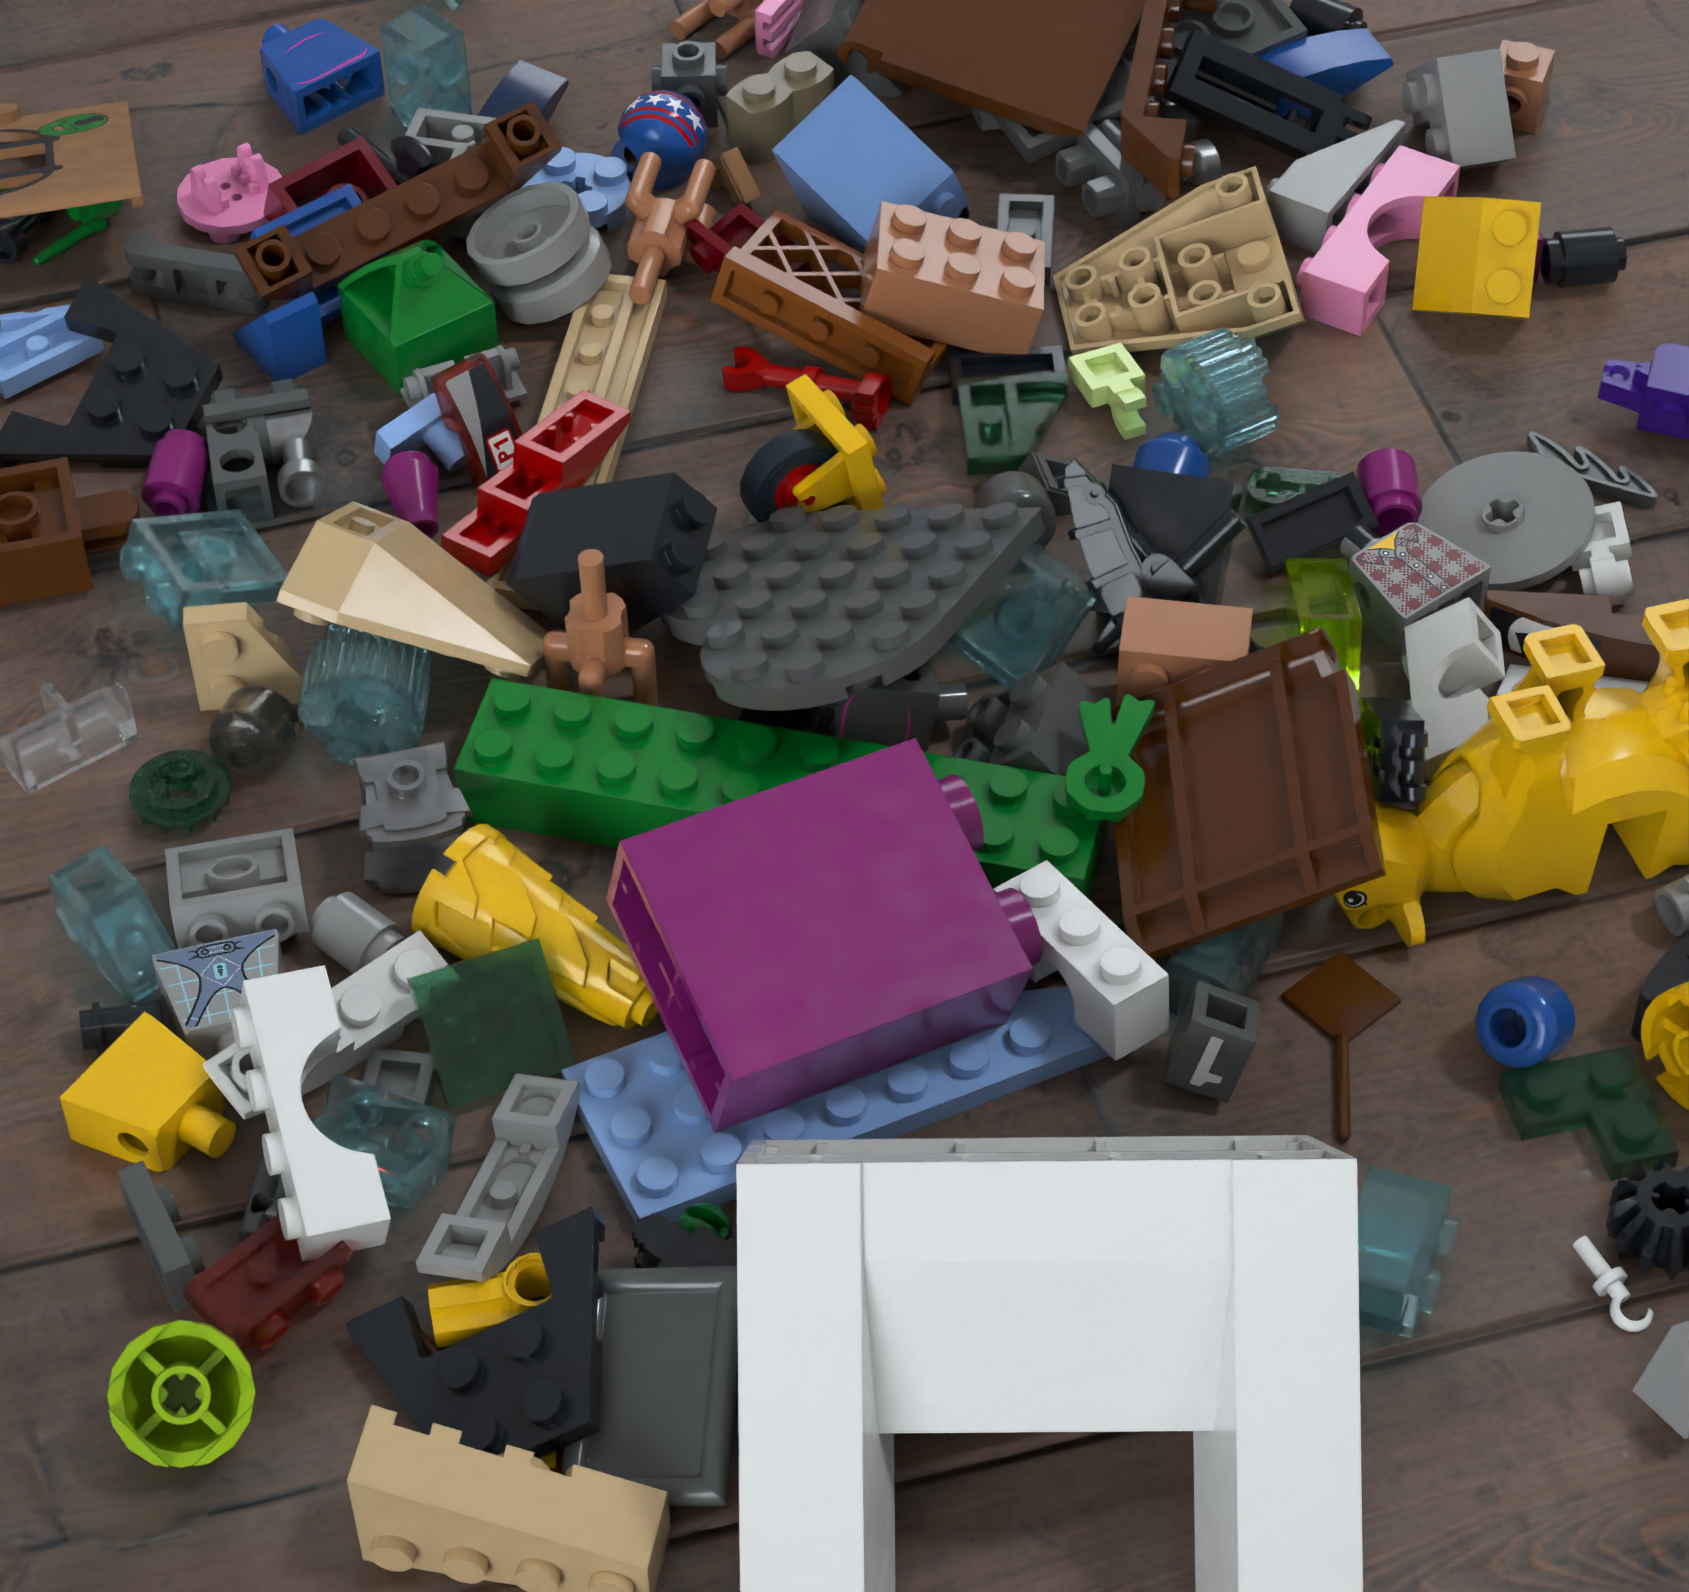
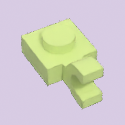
[1068,342,1146,440]

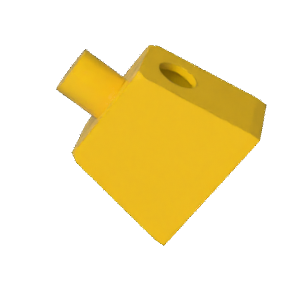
[60,1011,236,1172]

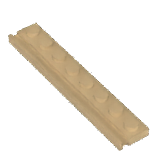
[486,274,667,610]

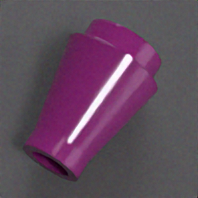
[381,451,439,539]

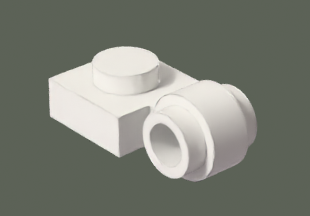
[1571,501,1635,606]

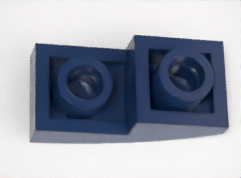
[477,60,569,123]

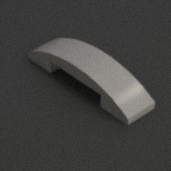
[416,1073,581,1282]

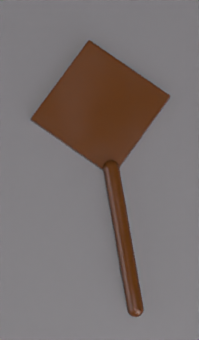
[1281,951,1401,1142]

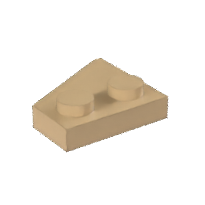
[183,602,319,711]

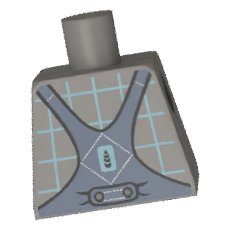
[152,928,285,1060]

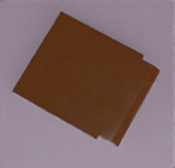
[838,0,1145,137]
[1111,627,1386,959]

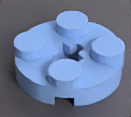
[521,147,630,232]

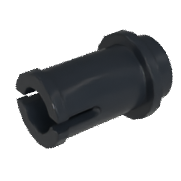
[79,1000,164,1055]

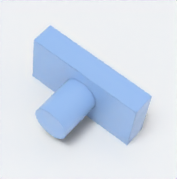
[374,368,477,473]

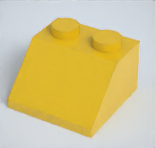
[1412,196,1541,320]

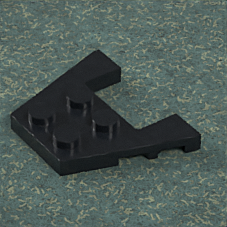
[0,278,223,468]
[346,1207,605,1459]

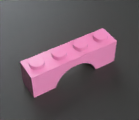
[1296,145,1460,336]

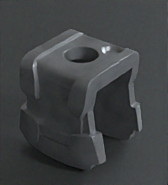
[355,741,473,894]

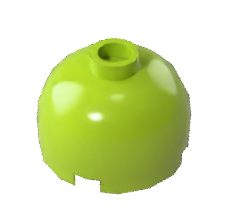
[107,1319,256,1468]

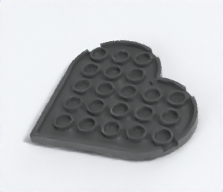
[661,502,1047,711]

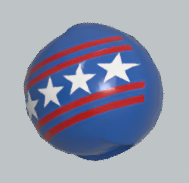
[611,90,708,189]

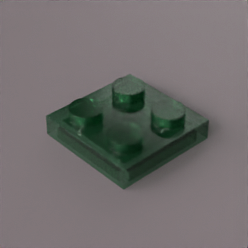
[407,938,576,1108]

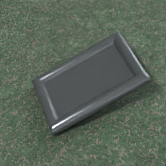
[561,1266,738,1506]

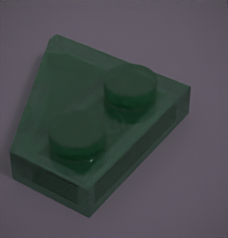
[957,372,1069,475]

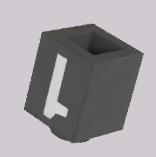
[1163,980,1261,1103]

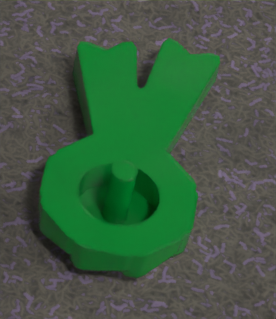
[1065,694,1155,822]

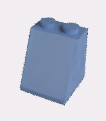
[771,75,969,254]

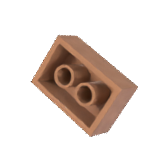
[859,201,1045,354]

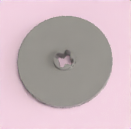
[1417,451,1596,591]

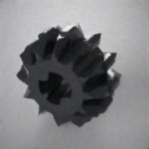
[1606,1157,1689,1281]

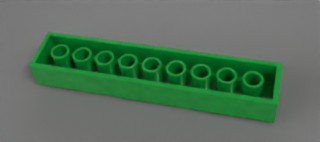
[453,678,1108,900]

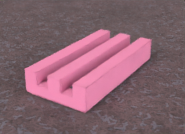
[754,0,806,59]

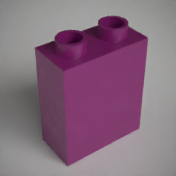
[606,738,1042,1133]

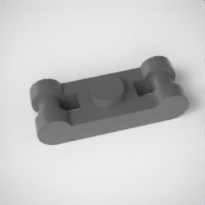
[123,232,270,315]

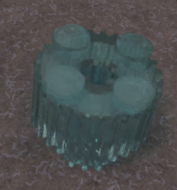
[1152,327,1281,459]
[298,624,432,765]

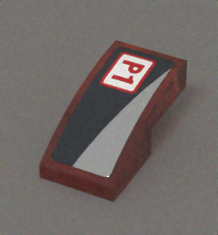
[430,352,523,487]

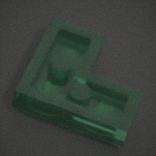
[1498,1045,1680,1181]

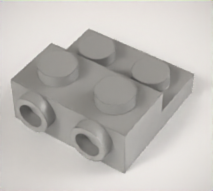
[165,828,310,949]

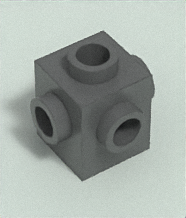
[651,41,728,127]

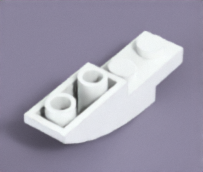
[203,930,460,1120]

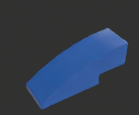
[1259,28,1394,118]

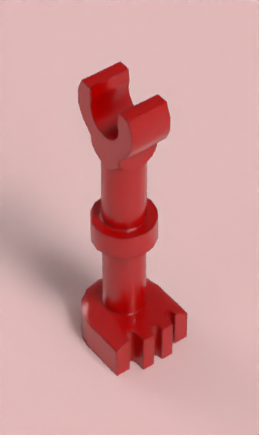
[722,346,892,431]

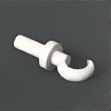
[1572,1236,1654,1332]

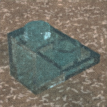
[48,845,177,1005]

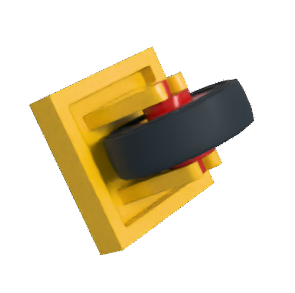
[740,374,887,523]

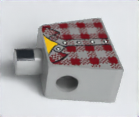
[1340,523,1491,662]

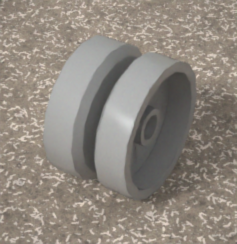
[466,182,612,325]

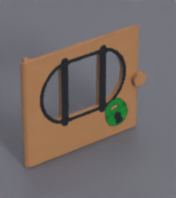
[0,100,146,219]

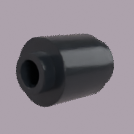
[1289,0,1367,37]
[1540,226,1627,288]

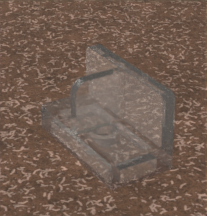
[0,682,139,795]

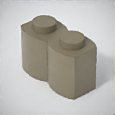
[726,51,834,165]

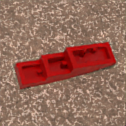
[441,390,631,577]

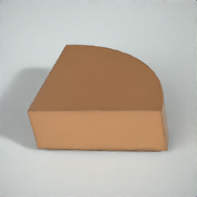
[711,147,762,205]

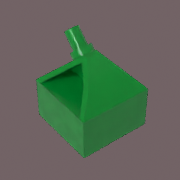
[337,240,499,398]

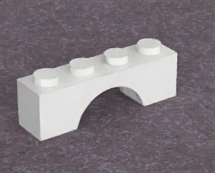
[231,965,391,1262]

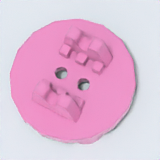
[177,142,282,244]

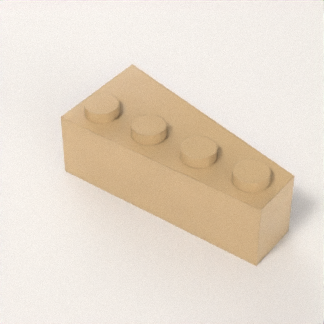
[347,1405,671,1592]

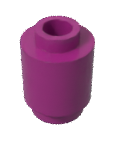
[141,429,211,520]
[1356,448,1422,536]

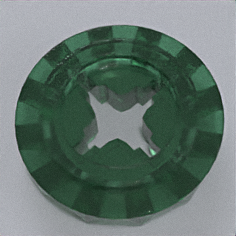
[129,749,232,834]

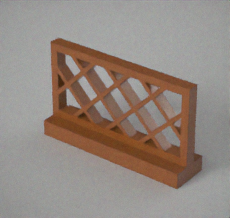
[710,209,952,406]

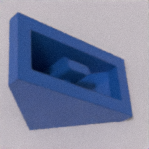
[232,291,327,381]

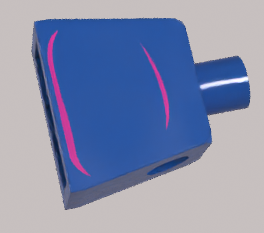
[259,19,385,135]

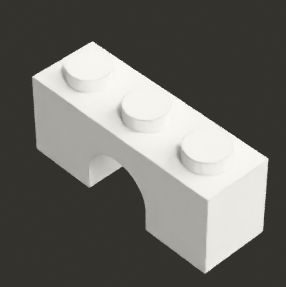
[1402,597,1506,781]
[993,860,1169,1061]

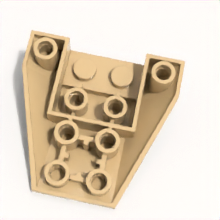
[1053,166,1305,356]
[276,501,548,679]

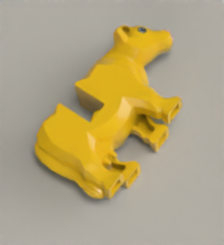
[1334,599,1689,947]

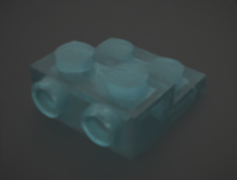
[120,509,288,630]

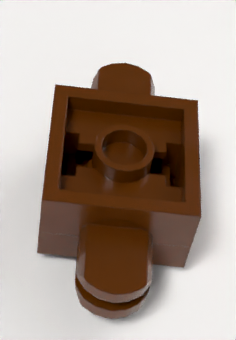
[0,457,144,607]

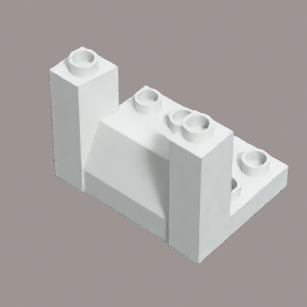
[736,1135,1363,1592]

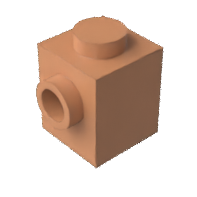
[1499,40,1555,134]

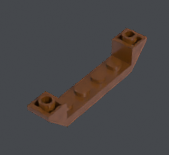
[1121,0,1219,199]
[233,101,562,301]

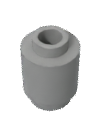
[311,892,406,974]

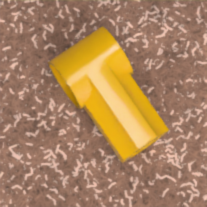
[428,1253,552,1348]

